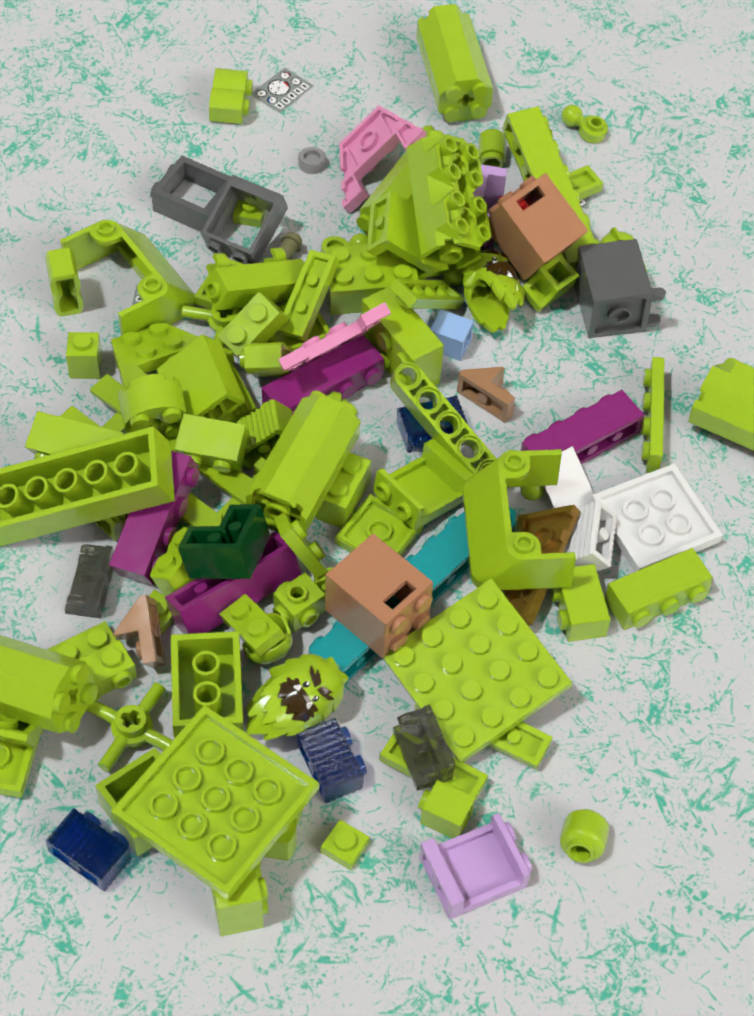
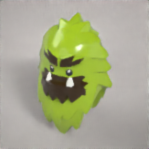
[461,249,525,333]
[246,654,348,741]

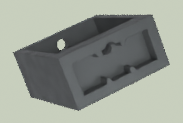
[150,155,236,232]
[200,174,288,264]

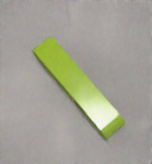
[390,362,497,475]

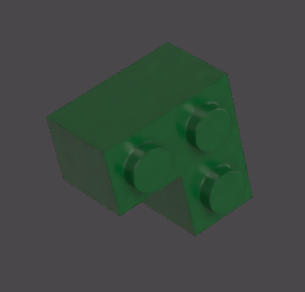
[178,504,271,579]

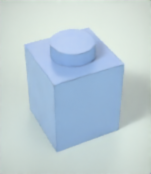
[427,309,474,361]

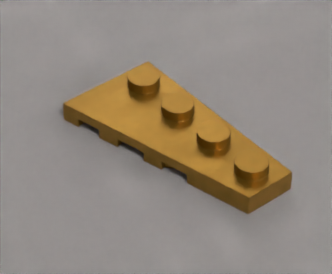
[503,504,581,626]

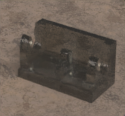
[64,544,114,619]
[392,704,455,791]

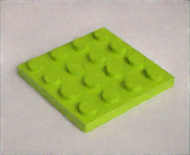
[382,579,572,762]
[111,705,319,900]

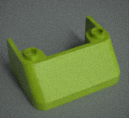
[60,220,196,336]
[463,449,576,590]

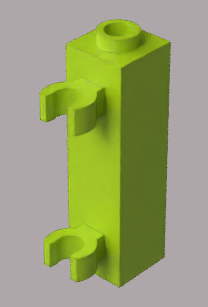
[203,247,304,311]

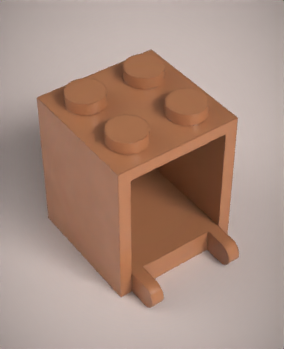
[487,173,588,280]
[325,534,433,659]

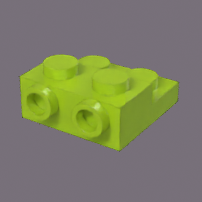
[47,621,137,701]

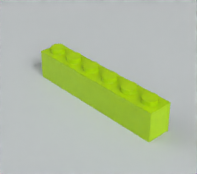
[502,106,599,270]

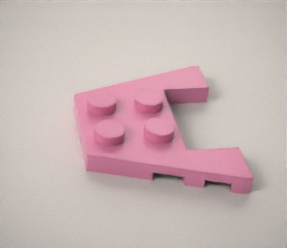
[339,105,427,213]
[278,303,391,371]

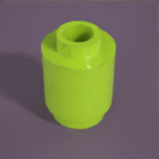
[478,129,507,168]

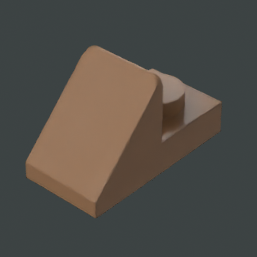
[457,367,515,423]
[113,595,166,668]

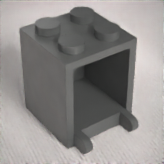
[574,239,666,339]

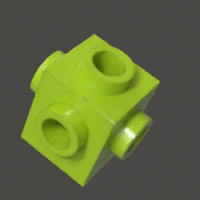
[272,573,325,633]

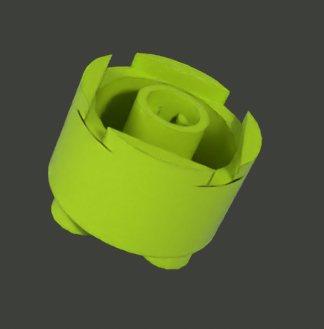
[118,374,187,438]

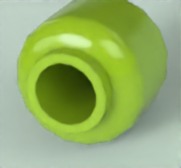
[560,809,609,863]

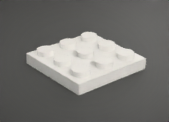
[591,464,723,572]

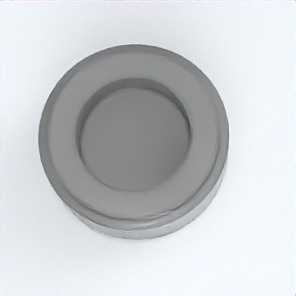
[298,147,326,174]

